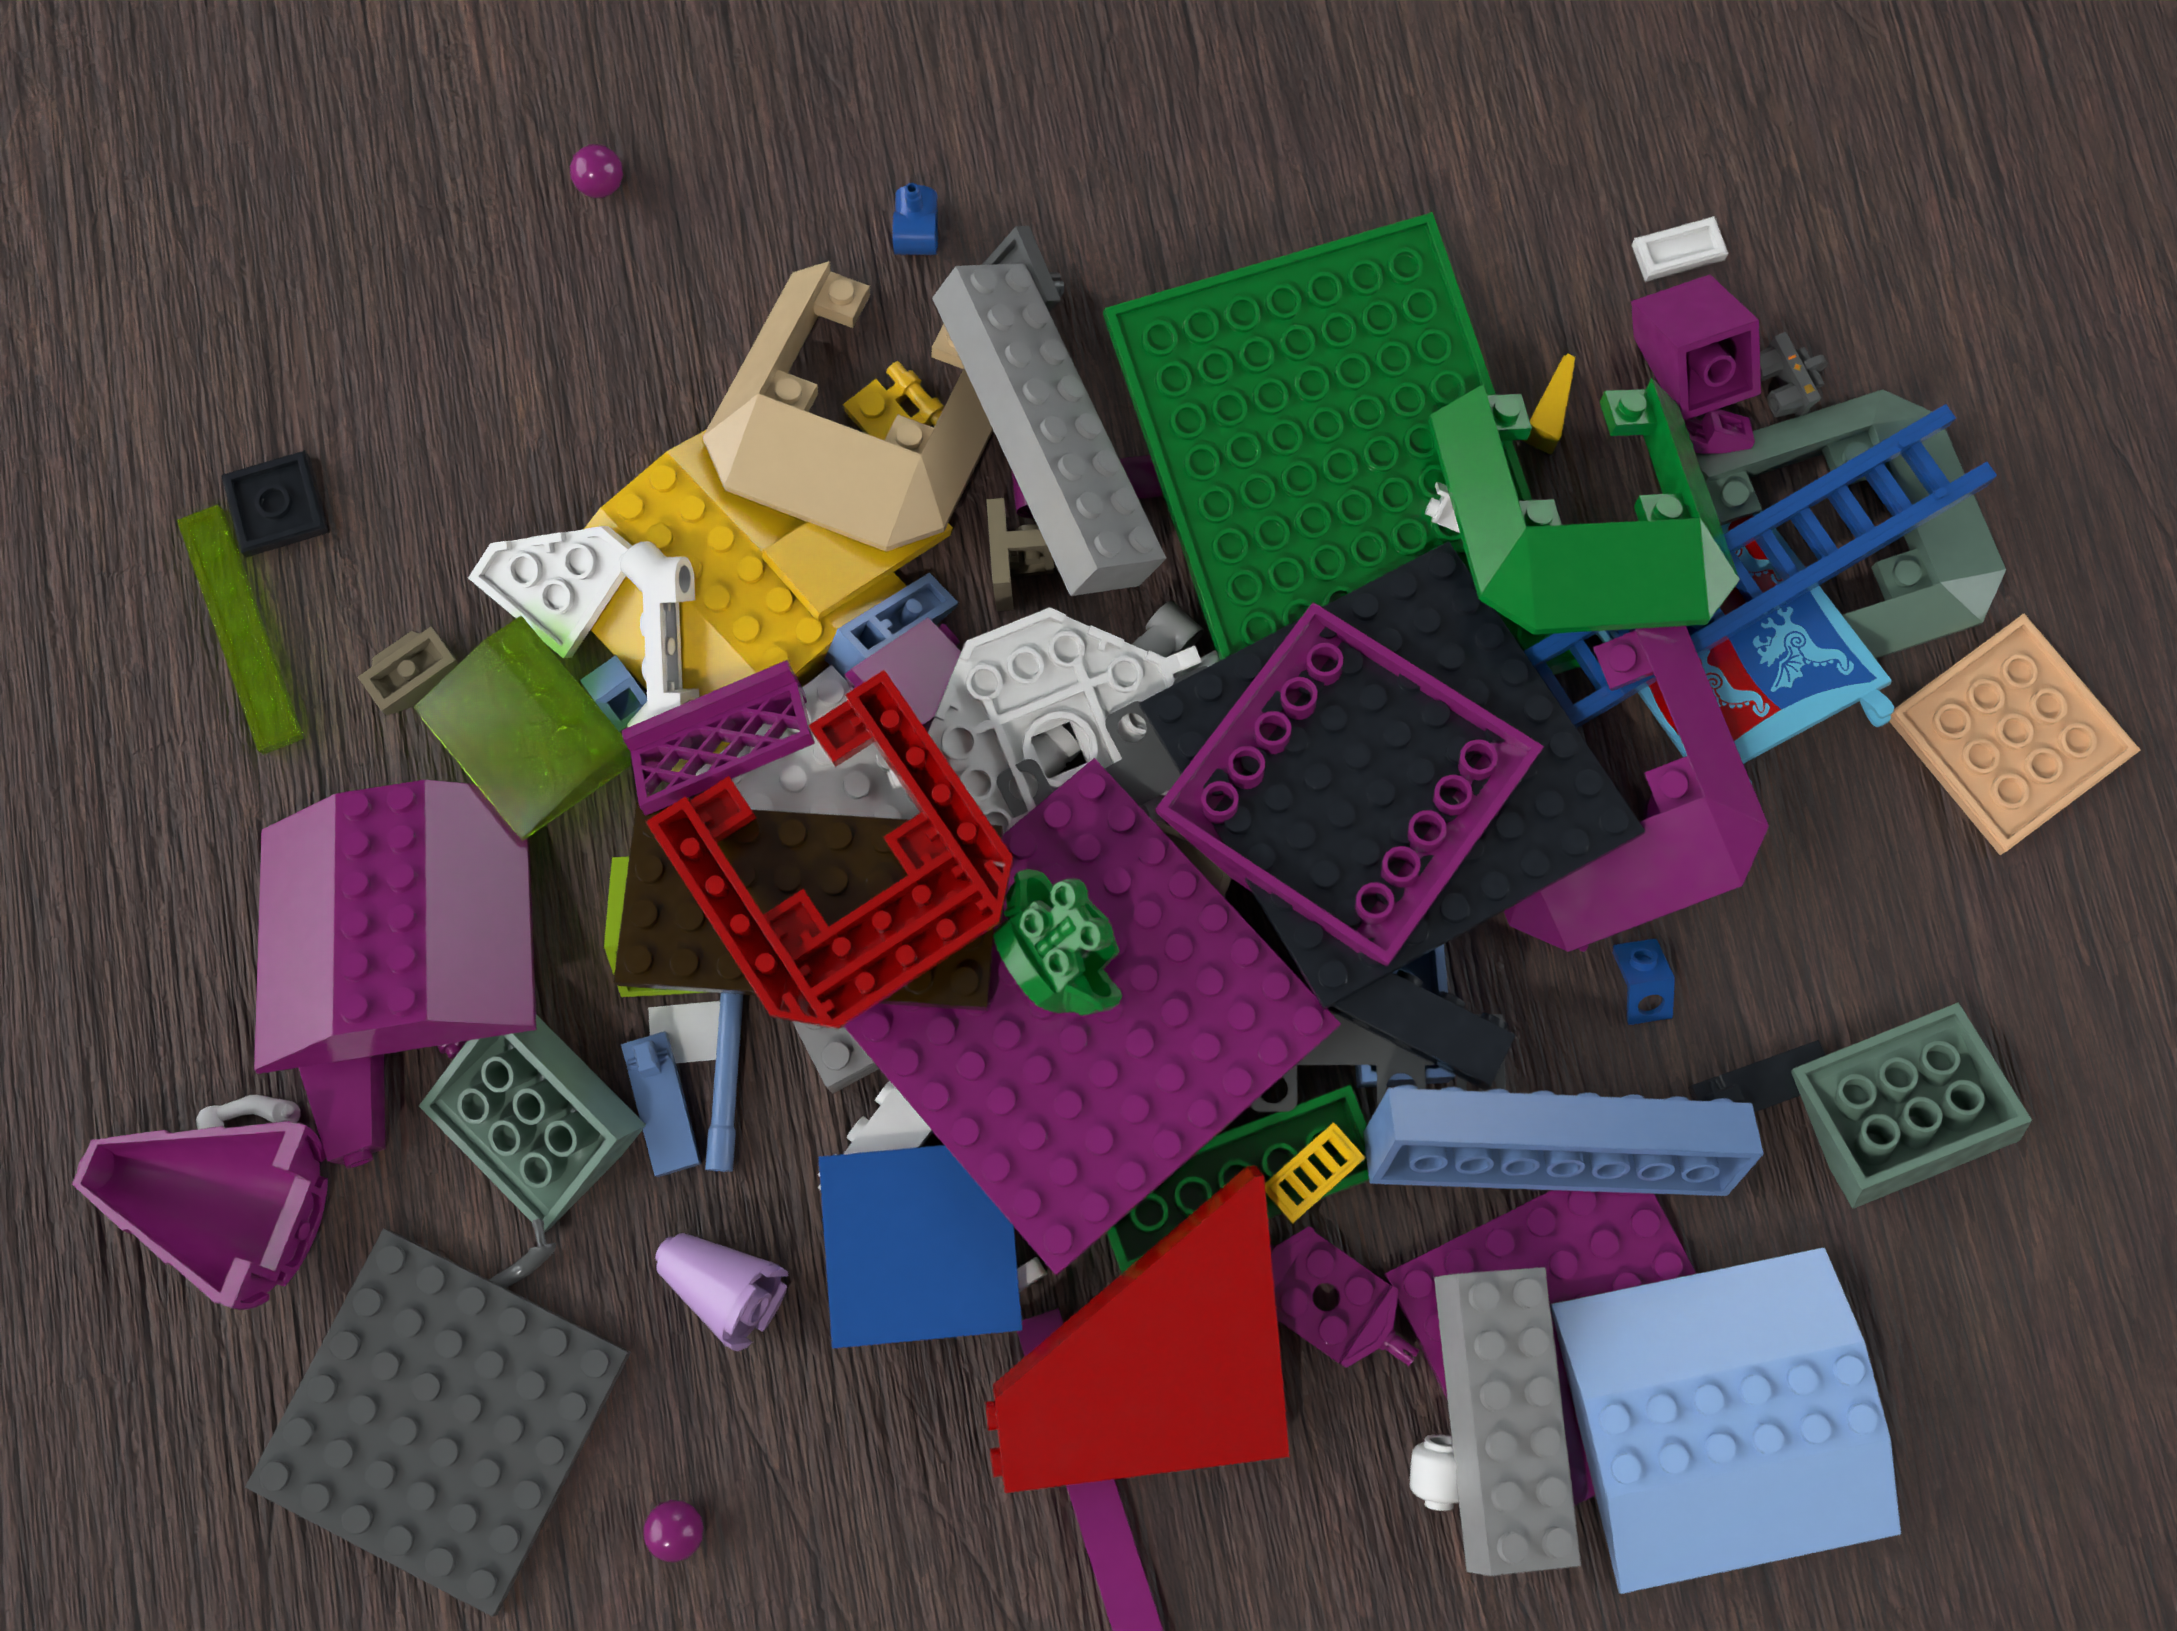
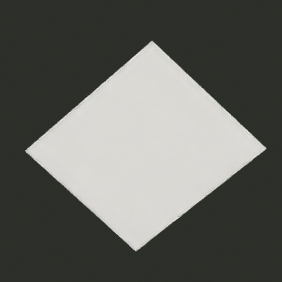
[648,1001,720,1063]

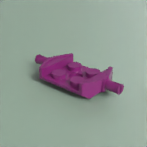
[1270,1226,1419,1368]

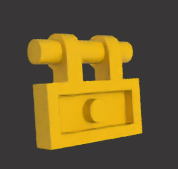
[843,361,945,440]

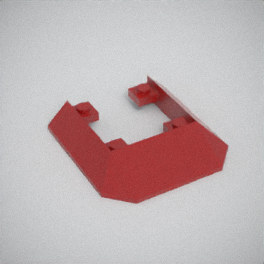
[646,669,1013,1030]

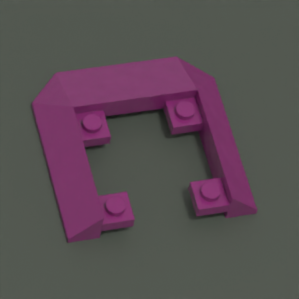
[1504,626,1769,952]

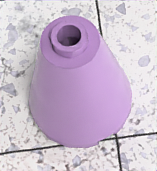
[655,1233,788,1352]

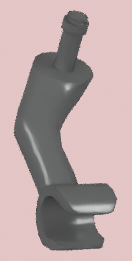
[488,1218,556,1288]

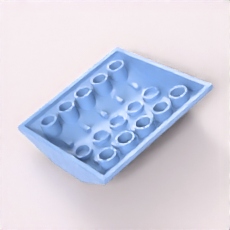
[1550,1247,1901,1594]

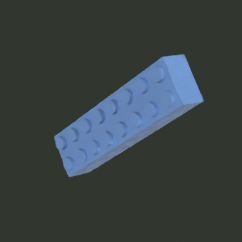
[1363,1085,1763,1196]

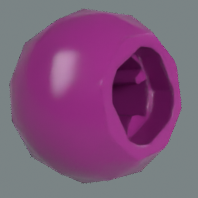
[570,144,623,199]
[643,1500,704,1563]

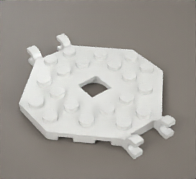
[886,608,1202,834]

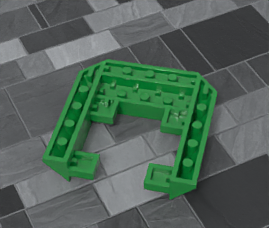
[1428,378,1740,635]

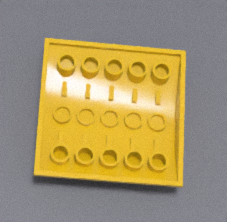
[583,429,907,754]

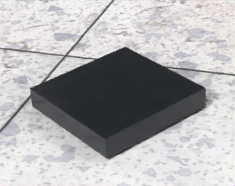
[221,450,330,558]

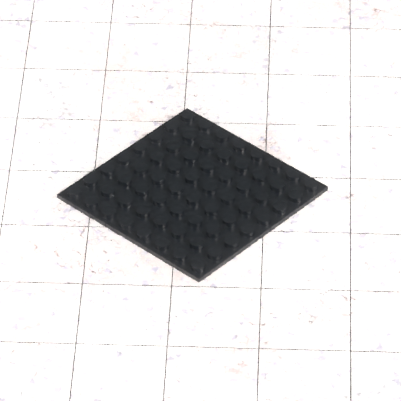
[1139,541,1645,1010]

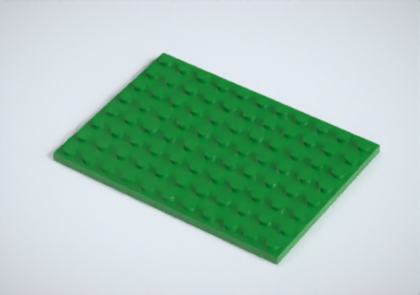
[1103,212,1581,676]

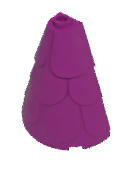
[72,1121,328,1310]

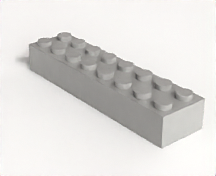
[932,263,1167,596]

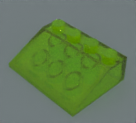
[414,616,631,841]

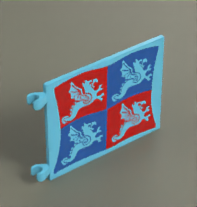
[1596,510,1894,784]

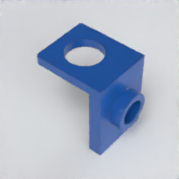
[1613,939,1675,1025]

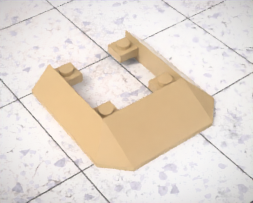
[703,261,993,552]

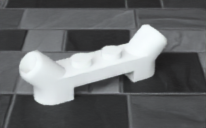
[620,541,699,727]

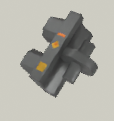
[1760,332,1828,417]

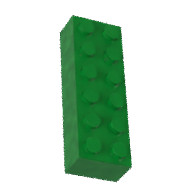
[1106,1085,1369,1274]

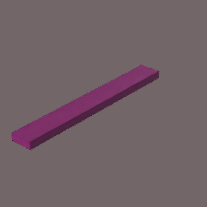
[1017,1308,1163,1631]

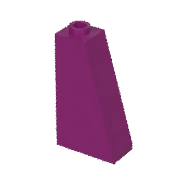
[299,1054,385,1169]

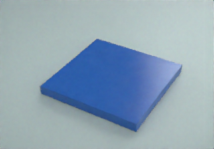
[819,1145,1022,1349]

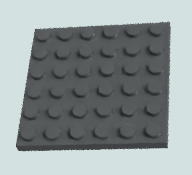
[245,1228,631,1617]

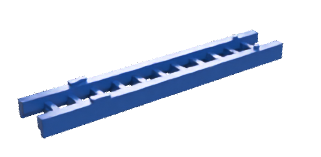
[1524,404,1997,729]

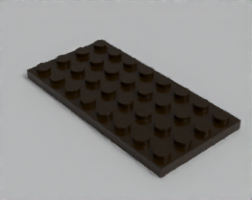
[613,802,1003,1011]

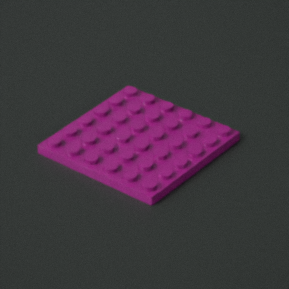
[1384,1190,1696,1506]

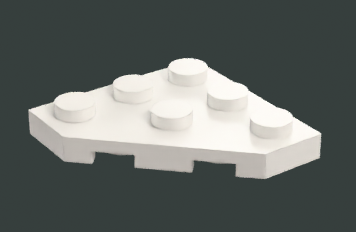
[468,526,632,659]

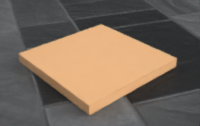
[1889,613,2141,855]

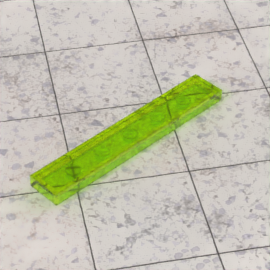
[177,504,304,755]

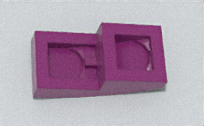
[1684,409,1755,454]

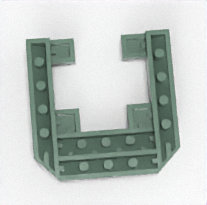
[1695,389,2006,659]

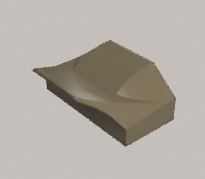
[358,627,460,716]

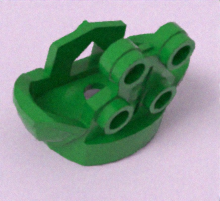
[993,869,1122,1016]

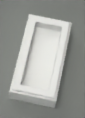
[1632,217,1728,282]

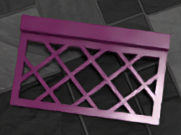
[622,660,815,816]

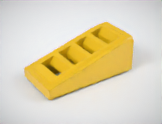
[1522,353,1575,454]
[1265,1123,1365,1223]

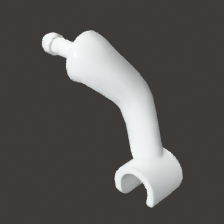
[196,1094,300,1129]

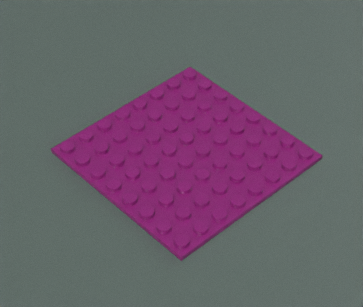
[843,758,1341,1276]

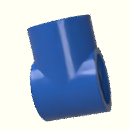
[893,183,938,255]

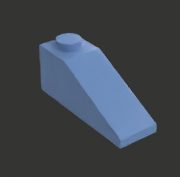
[824,573,959,681]

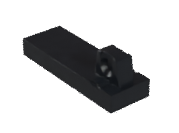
[1688,1040,1825,1112]

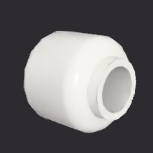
[1410,1435,1459,1511]

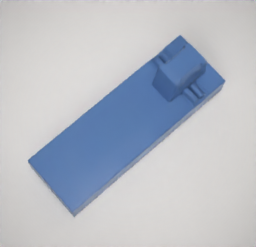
[621,1031,702,1177]

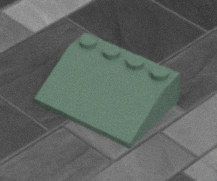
[1791,1002,2032,1209]
[419,1015,646,1232]

